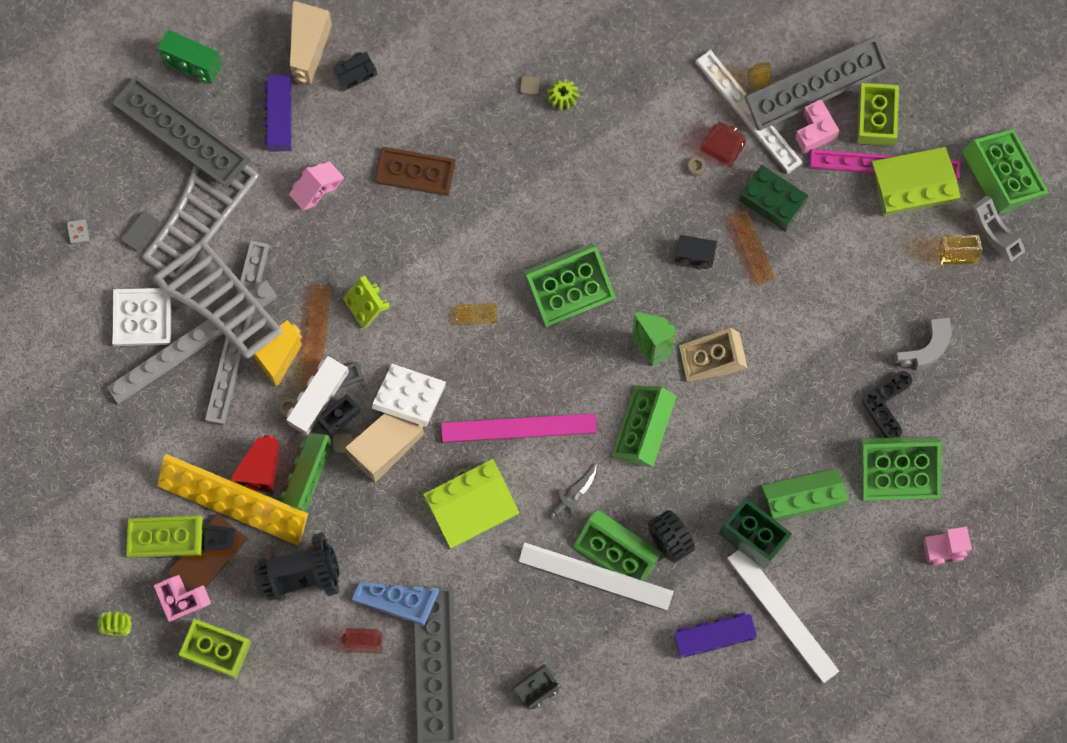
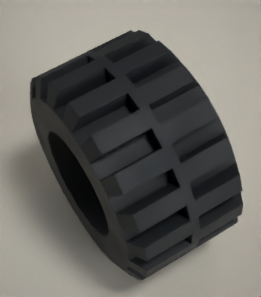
[648,509,695,563]

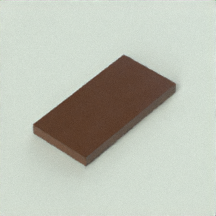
[375,146,456,196]
[167,514,248,592]

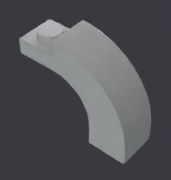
[972,196,1026,262]
[895,318,951,370]

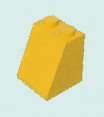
[251,320,302,386]

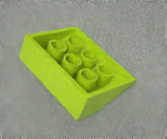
[872,147,961,216]
[424,459,519,549]

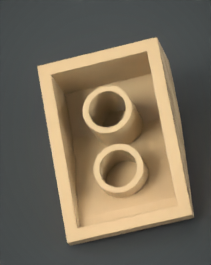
[679,328,747,382]

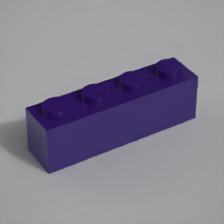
[264,75,292,152]
[674,612,757,659]

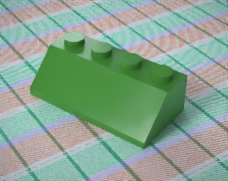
[632,312,676,366]
[611,385,677,467]
[280,433,332,512]
[761,468,848,522]
[573,510,662,581]

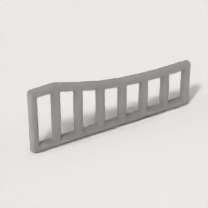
[142,165,259,281]
[153,240,282,358]

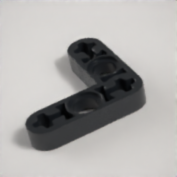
[862,371,912,438]

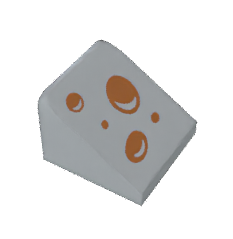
[67,220,90,244]

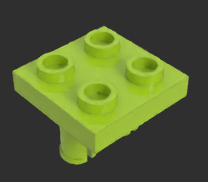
[343,276,390,329]

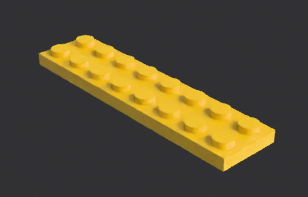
[157,454,308,546]

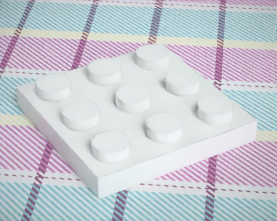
[113,288,171,346]
[372,364,446,427]

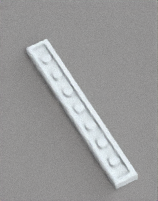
[695,50,802,174]
[519,543,674,610]
[727,550,839,684]

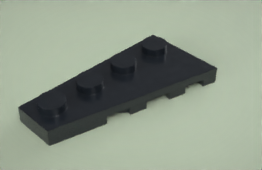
[155,524,236,558]

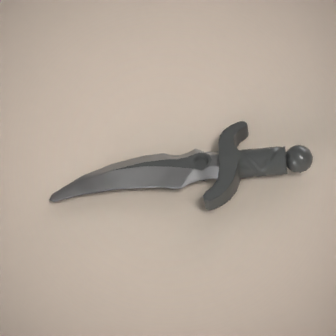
[549,463,597,519]

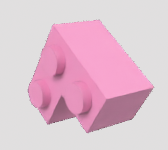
[795,99,839,154]
[289,162,344,211]
[923,527,972,565]
[154,575,211,622]

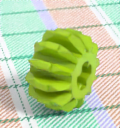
[547,78,579,111]
[97,611,132,637]

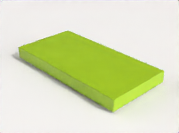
[126,515,203,558]

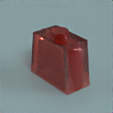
[700,121,746,168]
[342,628,383,654]

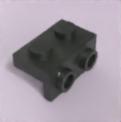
[512,665,561,710]

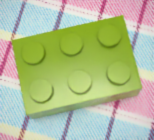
[857,83,899,146]
[179,619,251,679]

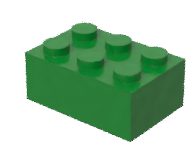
[158,29,222,84]

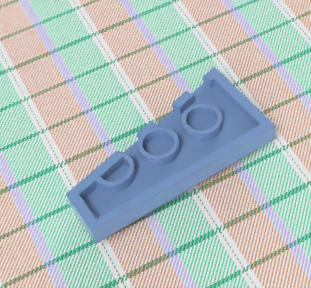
[352,582,439,626]

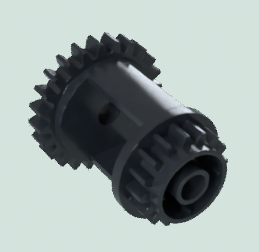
[254,532,340,602]

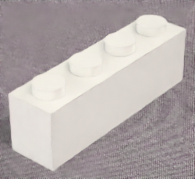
[286,356,349,436]

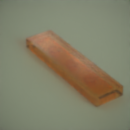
[729,210,775,285]

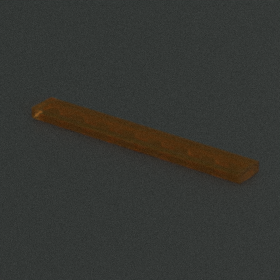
[296,285,332,434]

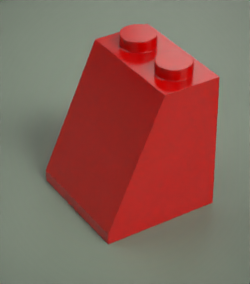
[232,435,281,493]

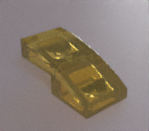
[456,303,498,325]

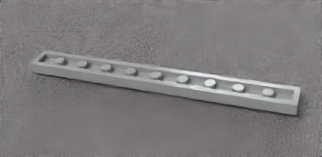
[205,241,270,426]
[107,280,278,404]

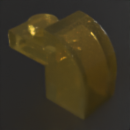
[747,61,773,92]

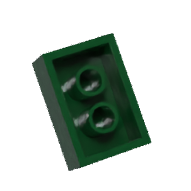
[739,164,809,232]
[718,498,792,570]

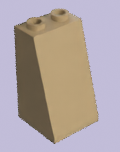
[290,1,332,85]
[346,413,424,483]

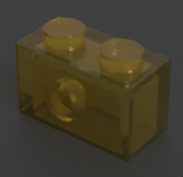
[938,235,983,264]

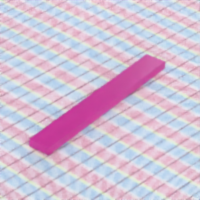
[809,149,961,180]
[442,414,597,443]

